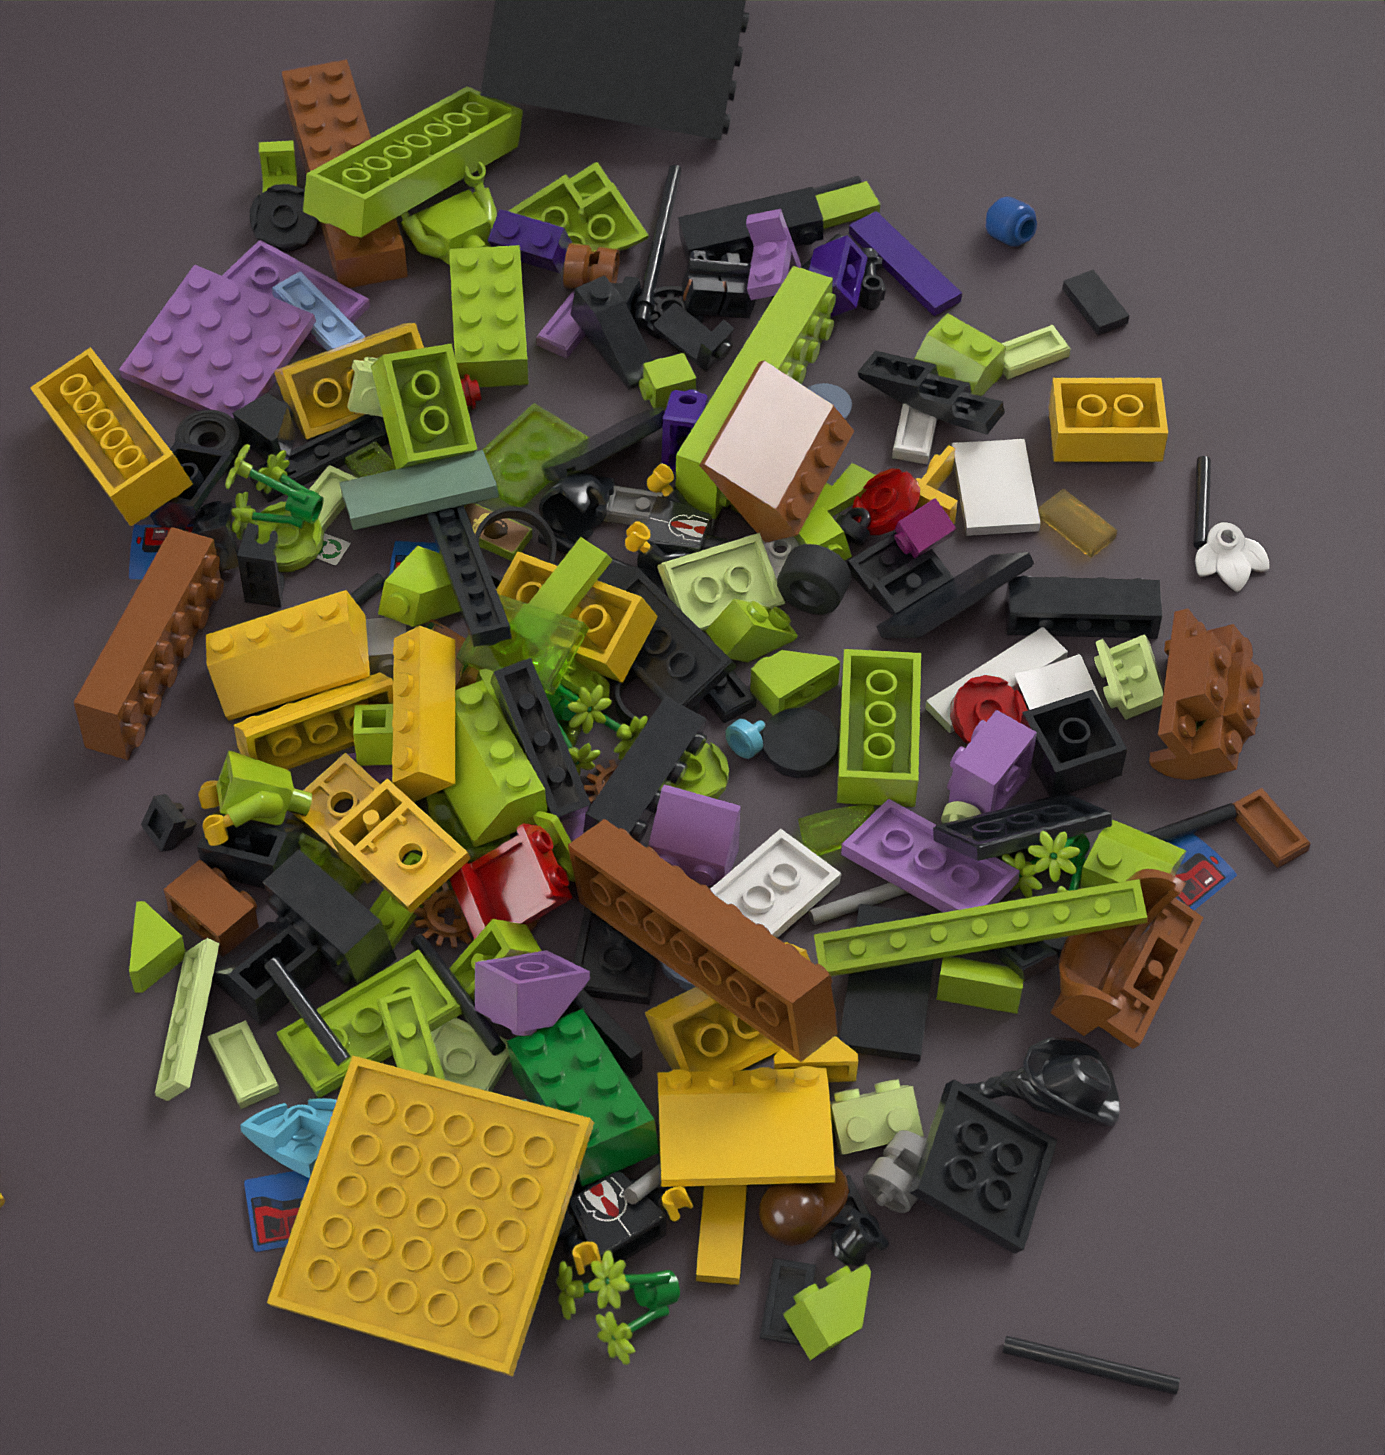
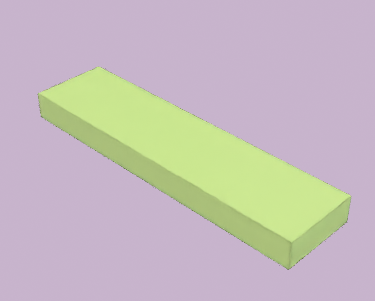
[155,938,219,1101]

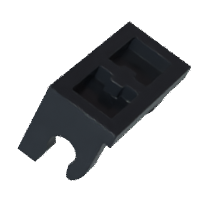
[237,523,285,608]

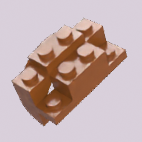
[1149,608,1264,780]
[1050,869,1204,1049]

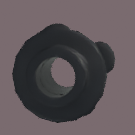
[831,1209,889,1266]

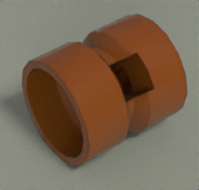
[563,243,620,289]

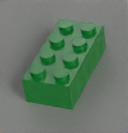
[507,1009,659,1187]

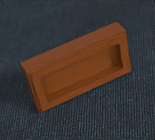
[1233,787,1311,868]

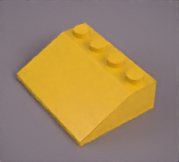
[657,1066,835,1187]

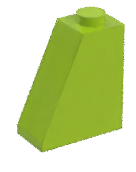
[378,545,460,627]

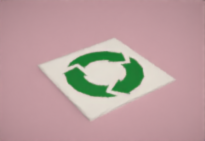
[316,533,351,566]

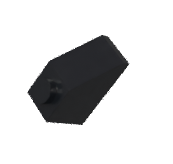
[232,393,296,460]

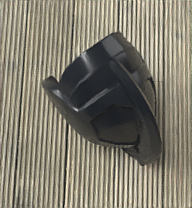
[539,473,614,542]

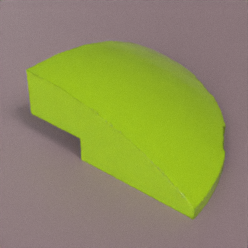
[508,162,649,251]

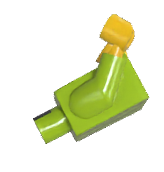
[198,750,312,846]

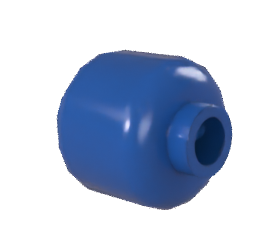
[986,196,1037,247]

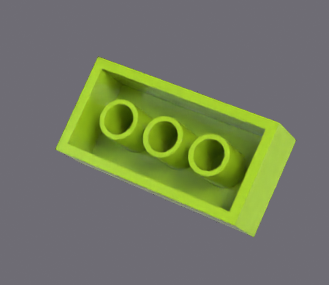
[449,245,529,387]
[837,649,921,807]

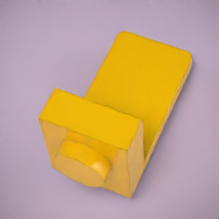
[913,445,958,524]

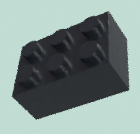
[263,849,397,986]

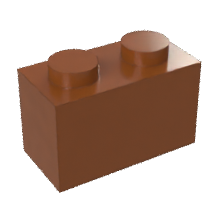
[163,859,259,957]

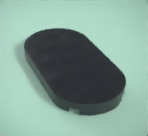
[541,407,665,481]

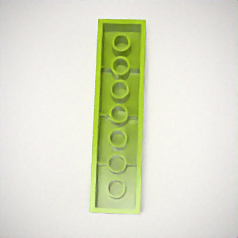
[303,86,523,237]
[675,266,836,519]

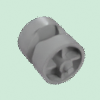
[863,1130,927,1213]

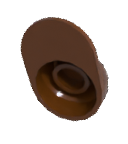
[759,1165,848,1246]

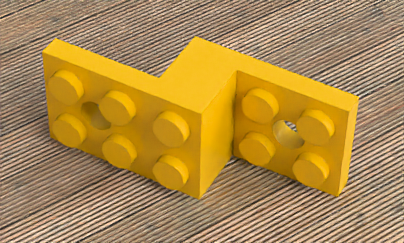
[291,753,470,913]

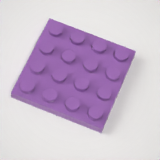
[119,265,316,419]

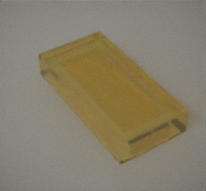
[1038,488,1118,558]

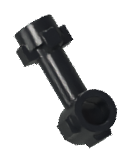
[858,248,886,310]

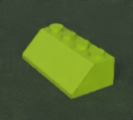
[443,680,547,848]

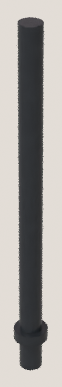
[634,165,682,328]

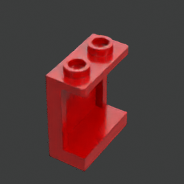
[449,823,572,939]

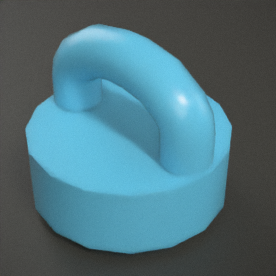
[725,719,765,759]

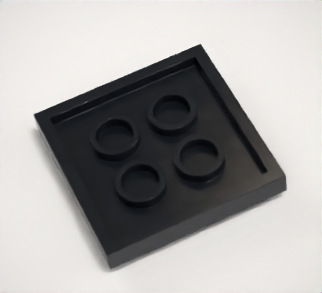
[909,1079,1058,1254]

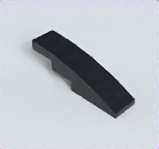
[857,350,1005,435]

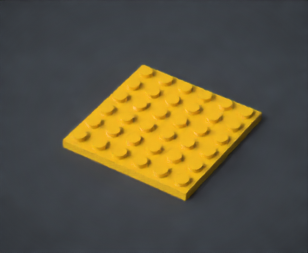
[267,1055,594,1377]

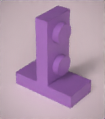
[746,209,801,300]

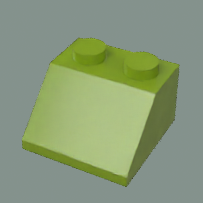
[914,313,1006,396]
[1080,820,1186,888]

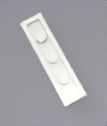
[925,627,1068,733]

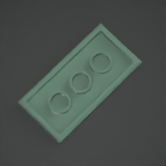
[339,450,499,530]

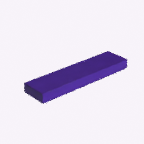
[849,211,962,316]

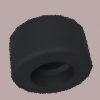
[777,544,851,615]

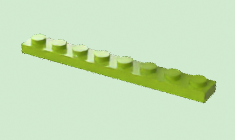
[814,879,1147,976]

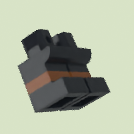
[682,250,756,319]

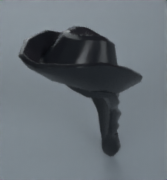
[964,1037,1120,1127]

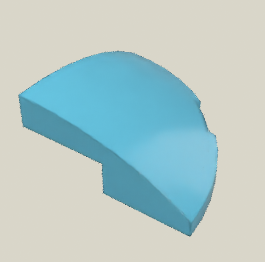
[240,1098,337,1178]

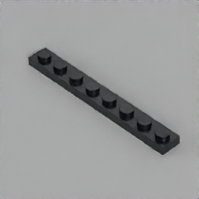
[425,505,512,647]

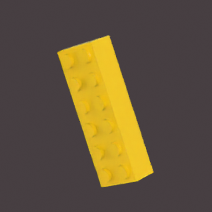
[30,347,193,527]

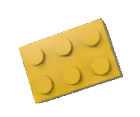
[1048,378,1168,462]

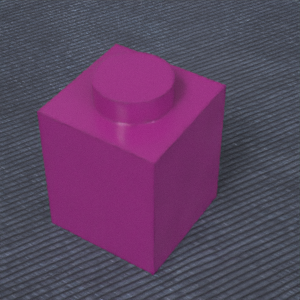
[894,498,957,559]

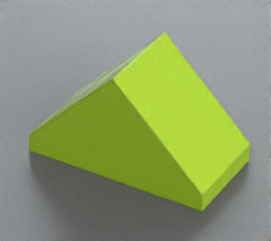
[129,901,186,993]

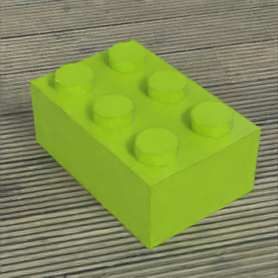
[371,344,478,469]

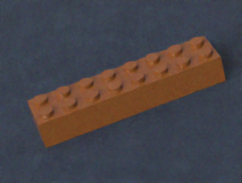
[281,60,407,288]
[568,819,838,1062]

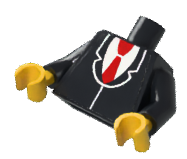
[625,464,729,572]
[563,1172,693,1275]

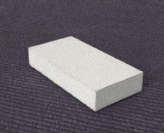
[892,403,937,464]

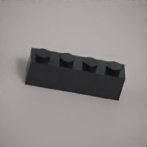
[678,186,823,263]
[1005,575,1163,639]
[490,658,591,822]
[583,696,707,843]

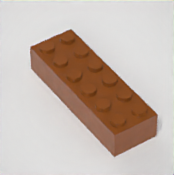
[73,527,224,760]

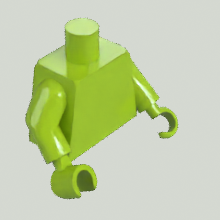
[399,162,497,265]

